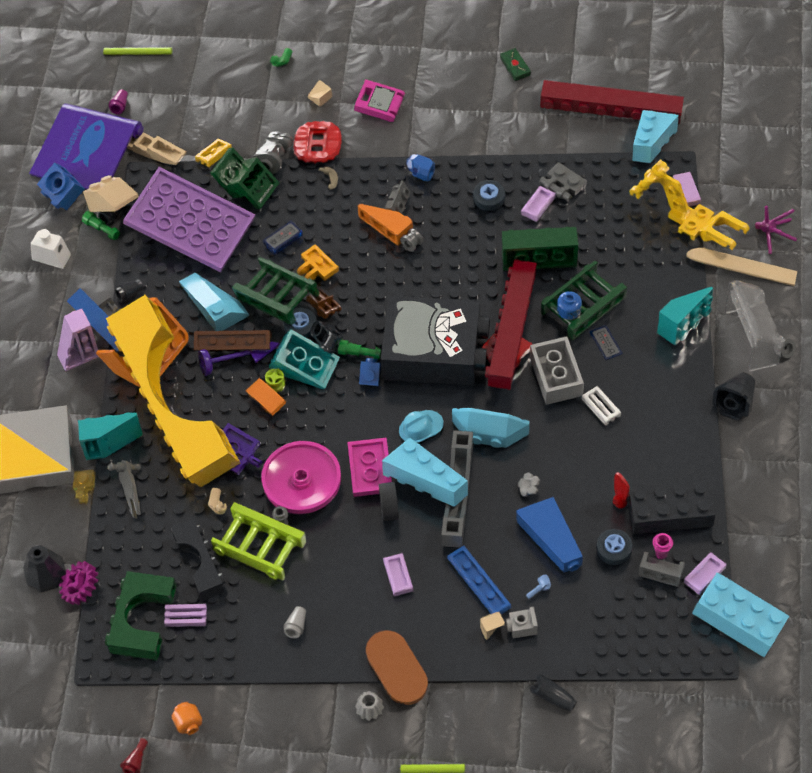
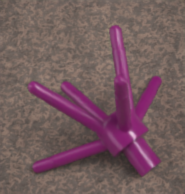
[755,206,797,254]

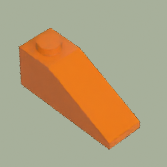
[358,204,413,246]

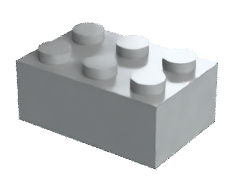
[530,337,584,405]

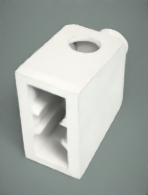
[31,229,71,269]

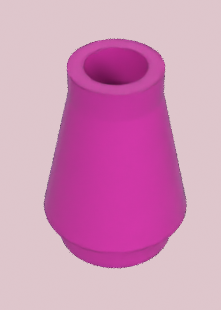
[653,533,673,559]

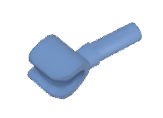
[526,575,551,599]

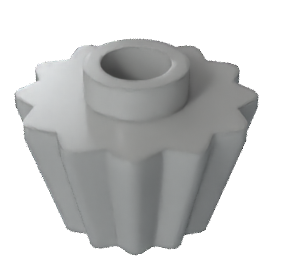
[355,691,384,721]

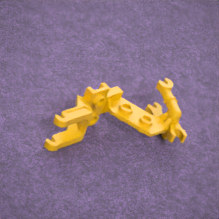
[629,160,750,250]

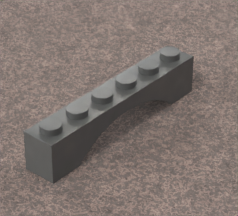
[442,430,473,548]

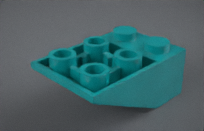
[657,287,713,345]
[78,412,143,460]

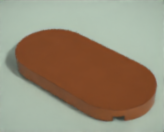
[366,631,428,705]

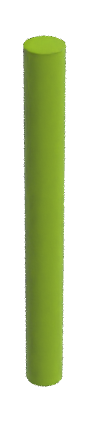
[103,48,172,55]

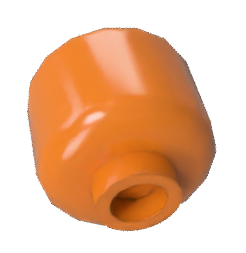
[172,702,203,735]

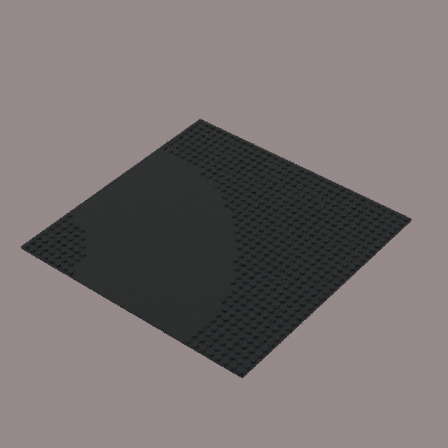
[74,151,739,686]

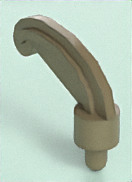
[319,167,338,190]

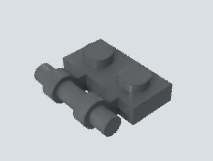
[539,162,587,201]

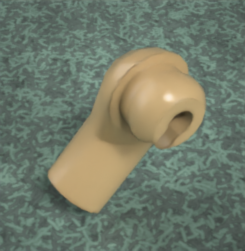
[208,488,227,515]

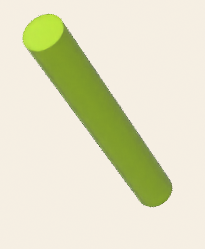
[401,764,465,773]

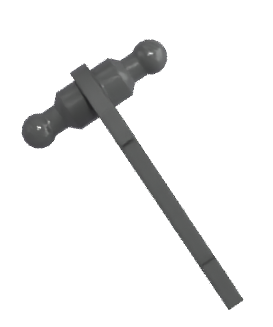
[107,460,141,519]

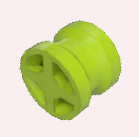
[265,368,285,392]

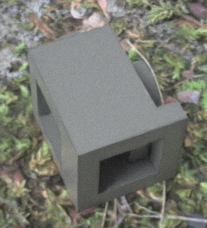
[506,607,538,638]

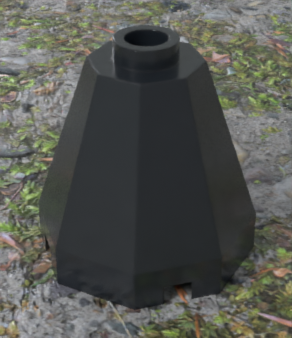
[712,372,755,421]
[23,545,66,592]

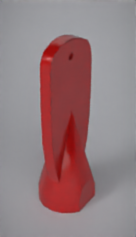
[613,472,630,508]

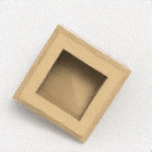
[308,80,332,107]
[480,612,505,640]

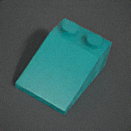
[269,329,340,389]

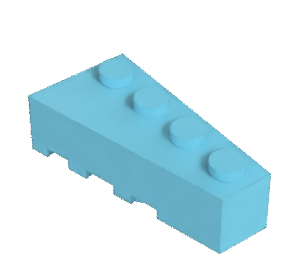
[382,438,468,507]

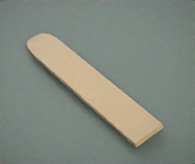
[687,248,797,286]

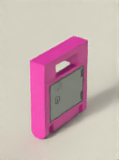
[354,80,405,122]

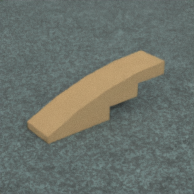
[127,132,186,165]

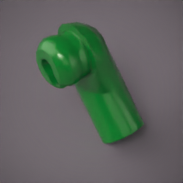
[270,48,293,67]

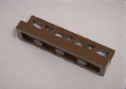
[194,330,272,351]

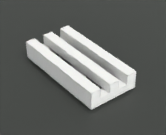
[582,386,621,426]

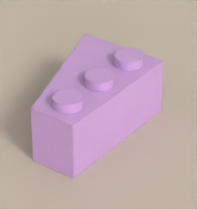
[57,309,99,372]

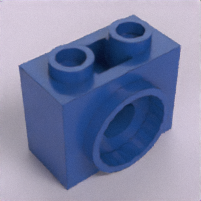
[37,162,85,210]

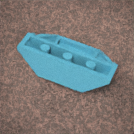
[452,408,530,448]

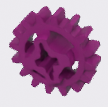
[59,561,98,605]

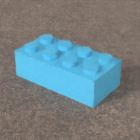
[692,572,789,657]

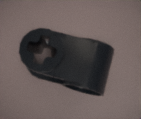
[310,321,343,354]

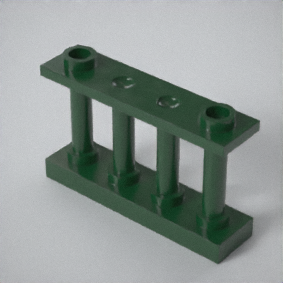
[232,257,320,326]
[541,261,627,341]

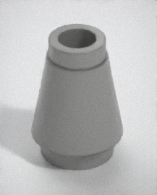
[283,607,306,638]

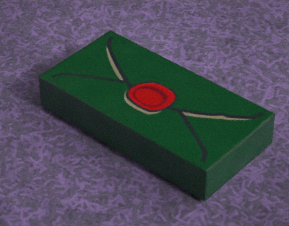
[500,48,531,81]

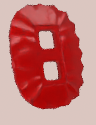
[293,121,342,163]

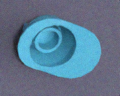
[399,410,444,443]

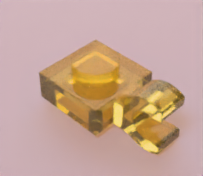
[73,469,96,504]

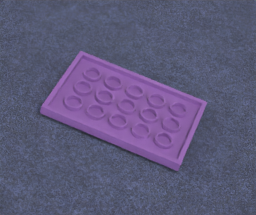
[123,167,255,272]

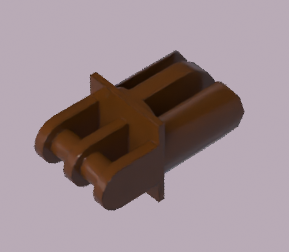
[306,289,342,319]

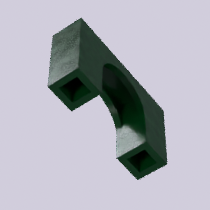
[105,571,177,660]

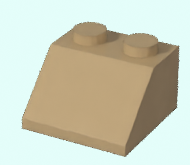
[83,175,139,212]

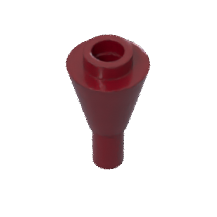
[120,738,148,773]

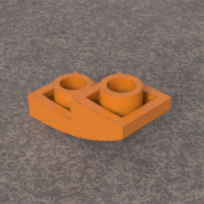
[246,378,286,416]

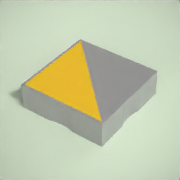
[0,405,75,494]

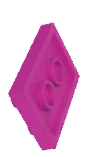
[348,438,392,497]

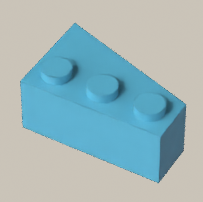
[632,110,678,163]

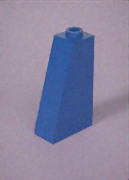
[516,497,583,573]

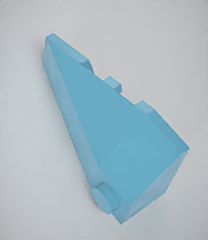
[179,273,249,331]

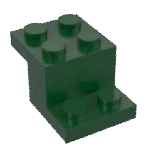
[210,147,279,209]

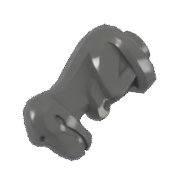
[252,132,293,174]

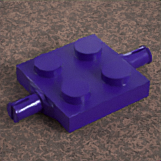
[223,423,262,475]

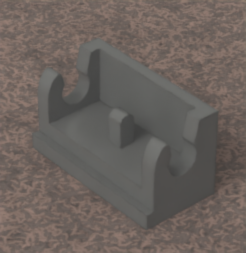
[639,552,685,587]

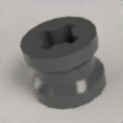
[400,228,423,252]

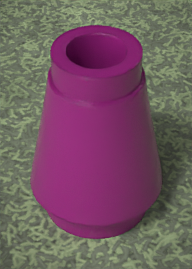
[109,89,128,114]

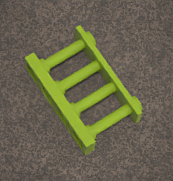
[211,502,306,581]

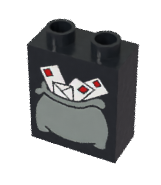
[381,296,490,386]

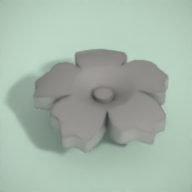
[518,473,540,497]

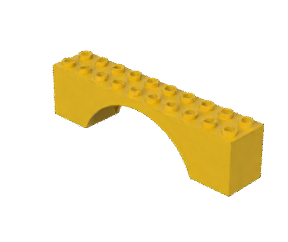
[106,295,240,487]

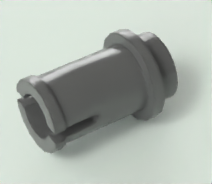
[272,506,288,525]

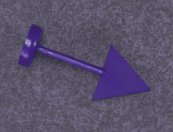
[198,342,280,376]

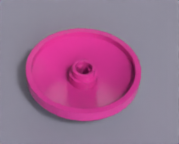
[262,441,341,514]

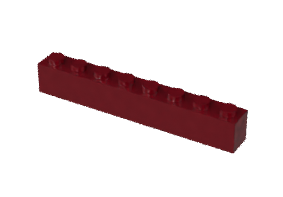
[540,80,684,124]
[485,259,537,390]

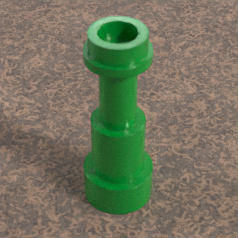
[82,210,120,240]
[338,340,382,360]

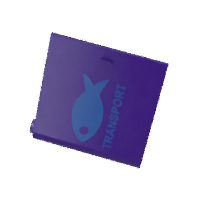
[29,103,144,190]

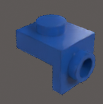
[359,358,381,386]

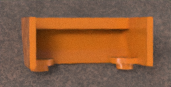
[96,297,189,388]

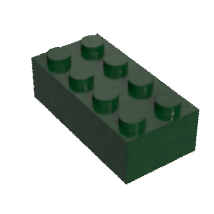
[502,227,578,271]

